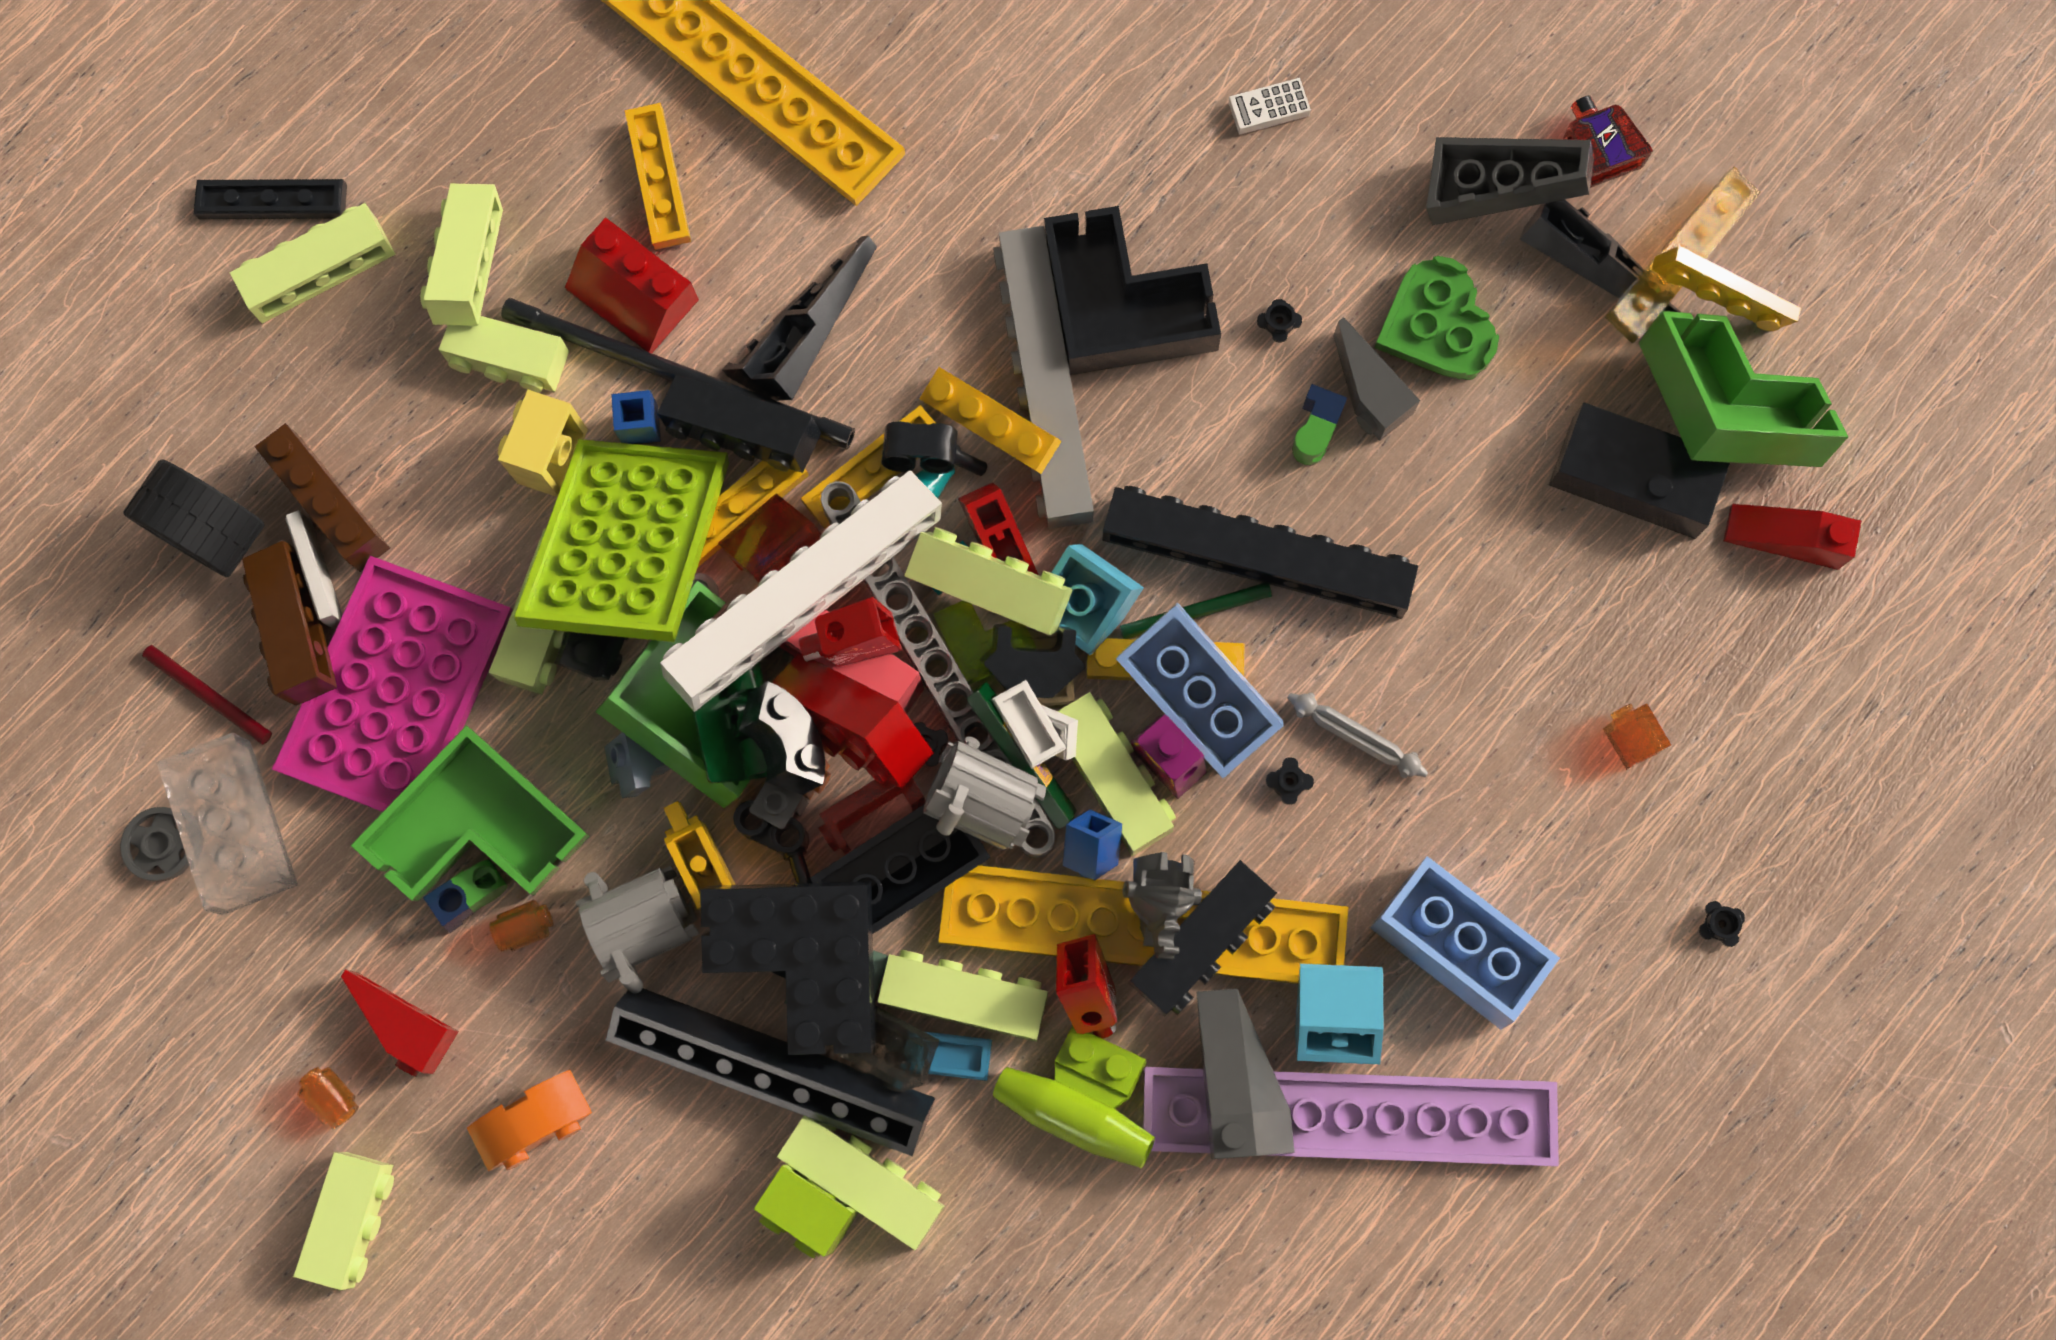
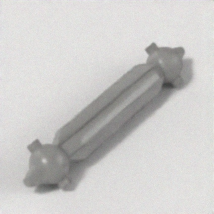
[1287,693,1428,778]

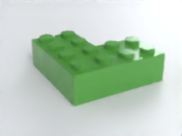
[1639,311,1848,467]
[595,580,750,808]
[351,725,590,902]

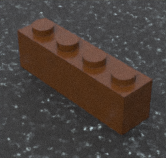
[254,423,390,572]
[242,540,337,706]

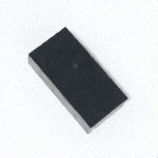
[1548,402,1730,539]

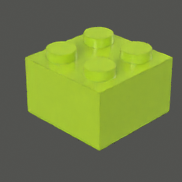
[754,1165,859,1259]

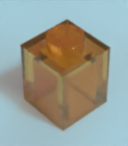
[1603,703,1671,770]

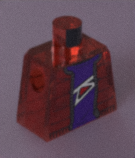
[1563,95,1653,188]

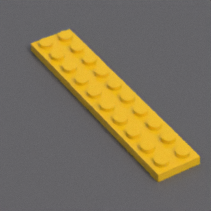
[601,0,905,206]
[938,866,1349,984]

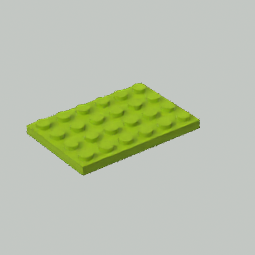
[514,439,729,642]

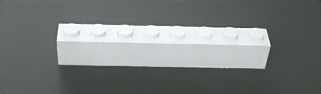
[660,470,942,712]

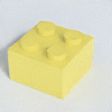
[498,390,588,497]

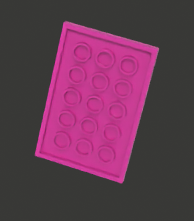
[272,556,513,812]

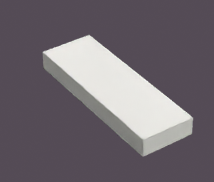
[285,510,342,629]

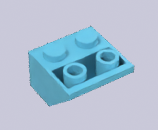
[1295,964,1384,1065]

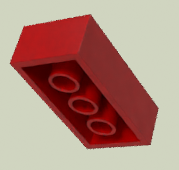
[771,653,934,789]

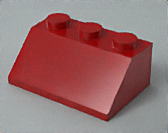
[565,217,699,353]

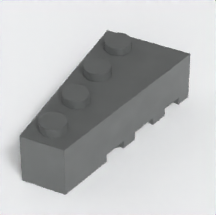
[1426,137,1594,226]

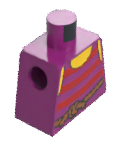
[1130,714,1207,799]

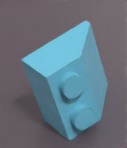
[1051,544,1144,655]

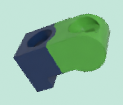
[1292,384,1347,465]
[423,859,508,933]

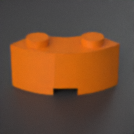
[467,1070,592,1172]

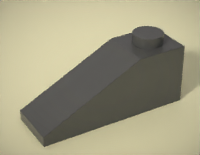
[1333,317,1420,441]

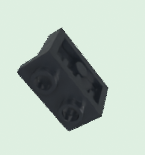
[555,632,629,681]

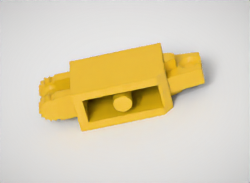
[663,801,736,911]

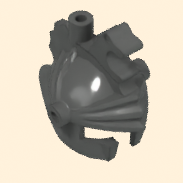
[1123,852,1202,960]

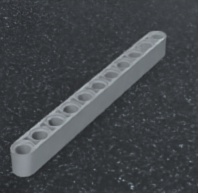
[821,481,1055,858]

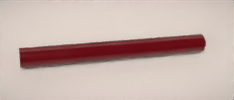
[142,645,272,745]

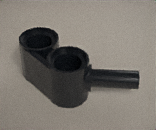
[881,421,988,476]
[733,800,813,883]

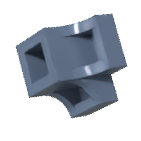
[604,732,671,798]

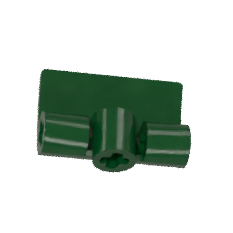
[692,661,767,783]

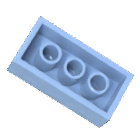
[1116,602,1284,778]
[1370,856,1560,1030]

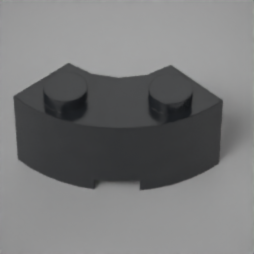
[739,681,825,795]

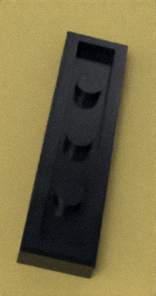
[193,179,347,220]

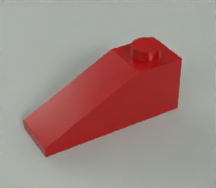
[958,482,1038,575]
[1723,504,1862,570]
[341,969,459,1077]

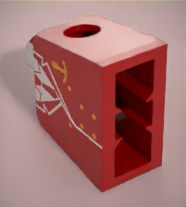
[799,597,902,666]
[1056,934,1117,1039]

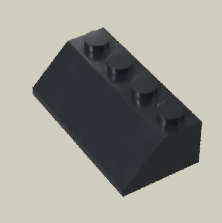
[810,805,991,934]

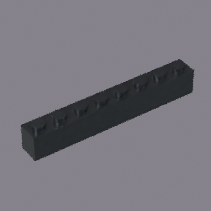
[1102,486,1419,619]
[605,988,935,1156]

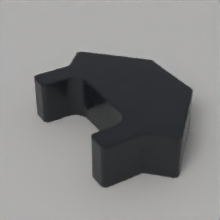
[980,624,1085,698]

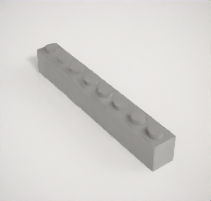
[993,226,1094,529]

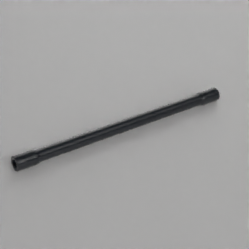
[501,298,855,450]

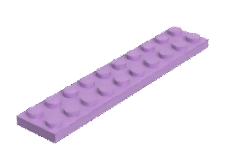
[1143,1067,1559,1166]

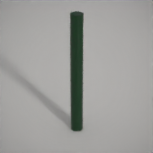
[1119,582,1272,639]

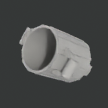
[923,736,1046,850]
[575,866,700,994]

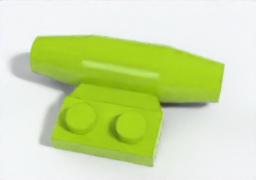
[993,1025,1155,1168]

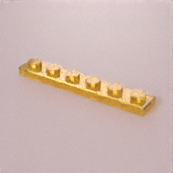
[1605,166,1761,343]

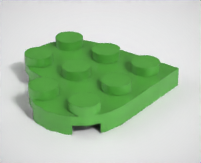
[1374,256,1499,380]

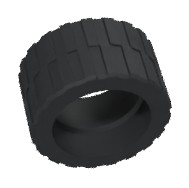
[123,459,265,577]

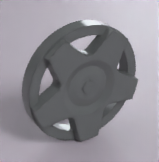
[120,807,199,882]

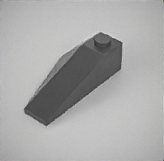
[1196,989,1295,1159]

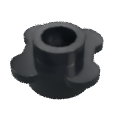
[1257,299,1302,343]
[914,722,948,767]
[1266,757,1314,805]
[1699,901,1745,947]

